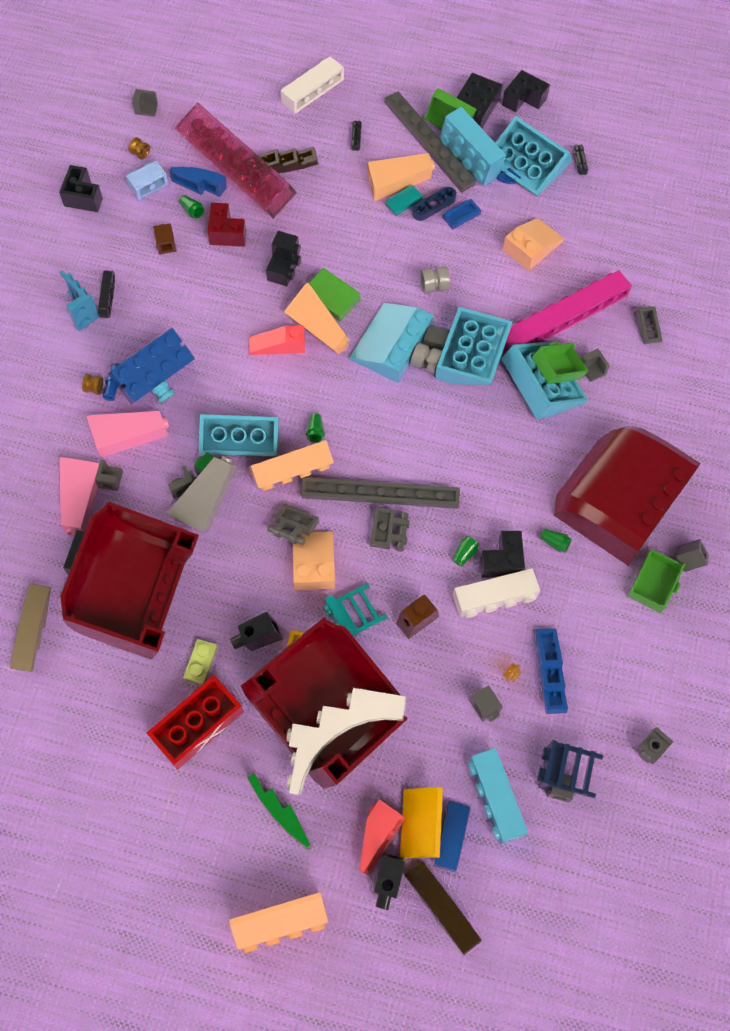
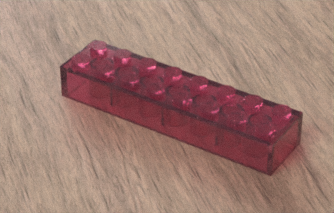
[175,102,297,219]

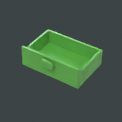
[424,88,477,131]
[309,268,361,322]
[532,342,588,384]
[627,549,685,613]

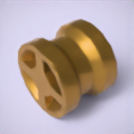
[128,137,150,160]
[82,374,103,395]

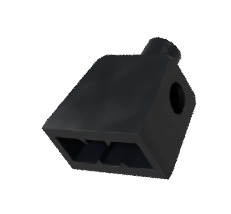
[230,612,283,651]
[374,853,406,910]

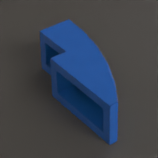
[170,167,227,197]
[433,801,470,873]

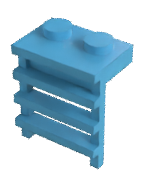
[59,270,99,331]

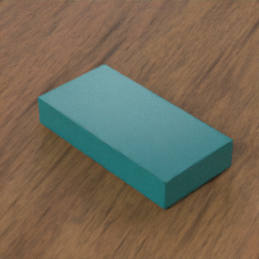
[385,184,423,216]

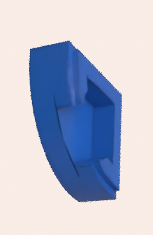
[497,168,521,184]

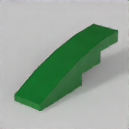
[247,773,311,850]

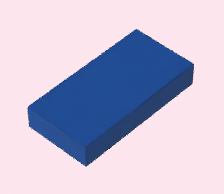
[442,199,481,230]

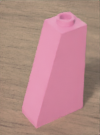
[86,411,169,458]
[60,457,99,536]

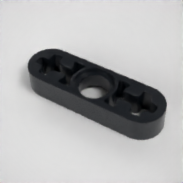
[98,270,115,318]

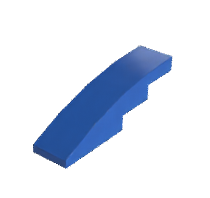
[535,628,568,714]

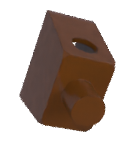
[396,594,439,640]

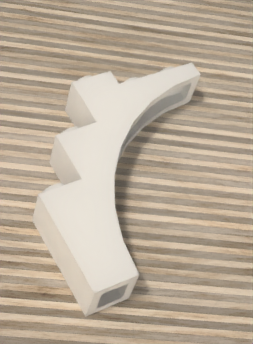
[287,688,407,795]

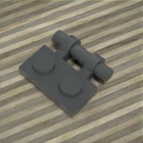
[267,504,319,545]
[370,507,410,552]

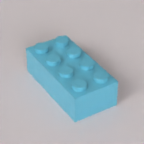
[440,107,506,186]

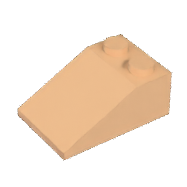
[503,218,564,271]
[293,531,335,591]

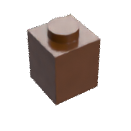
[153,223,177,255]

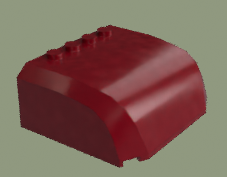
[553,426,701,566]
[60,502,199,660]
[241,617,407,789]

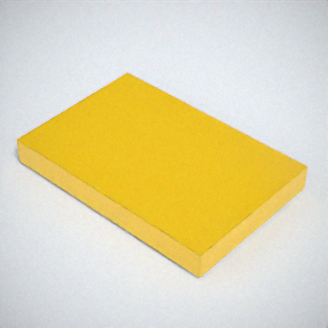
[400,787,443,858]

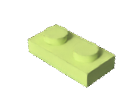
[183,639,218,685]

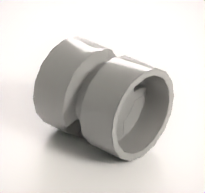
[420,266,450,293]
[410,342,442,374]

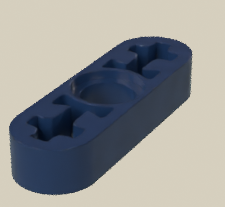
[412,187,457,221]

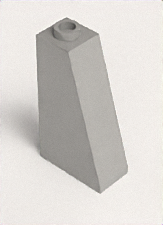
[167,456,237,532]

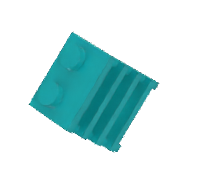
[323,583,388,636]

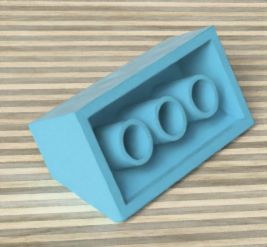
[199,414,280,456]

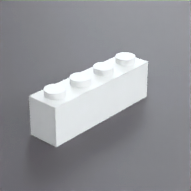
[281,56,344,114]
[453,568,540,618]

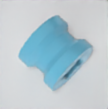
[151,380,176,404]

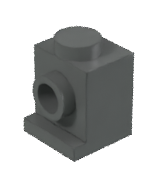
[635,727,674,764]

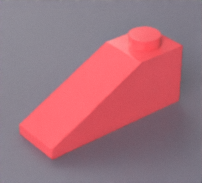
[249,325,305,355]
[359,799,406,876]

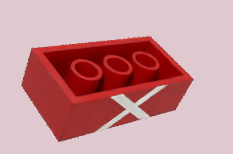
[146,675,244,770]

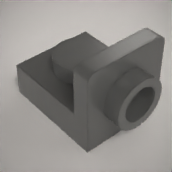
[168,466,196,498]

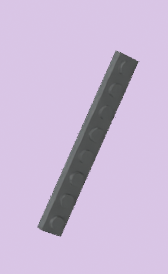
[384,91,476,193]
[301,477,460,509]

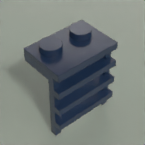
[537,740,603,798]

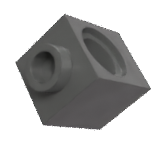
[469,685,503,722]

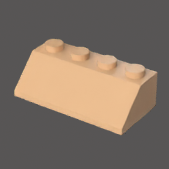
[248,440,334,491]
[229,892,328,954]

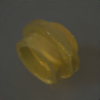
[503,663,522,683]

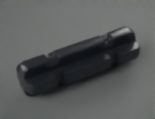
[351,120,362,151]
[574,144,588,175]

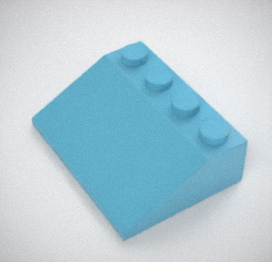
[496,116,572,196]
[349,303,434,383]
[436,307,513,385]
[501,342,588,419]

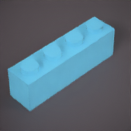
[468,748,528,844]

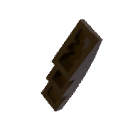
[245,147,319,175]
[405,861,482,955]

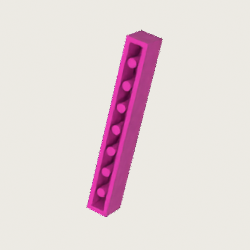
[503,270,632,354]

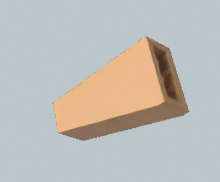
[367,153,435,201]
[284,282,350,355]

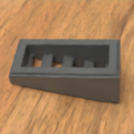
[634,306,662,344]

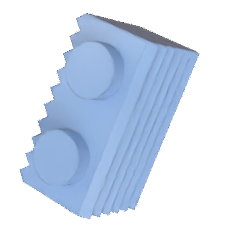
[125,161,168,200]

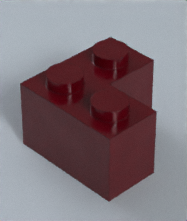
[207,203,247,247]

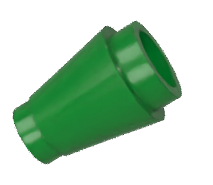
[179,195,204,219]
[306,413,325,443]
[540,528,572,553]
[452,536,479,567]

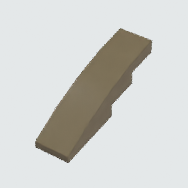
[10,584,51,672]

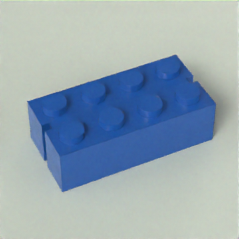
[108,327,195,404]

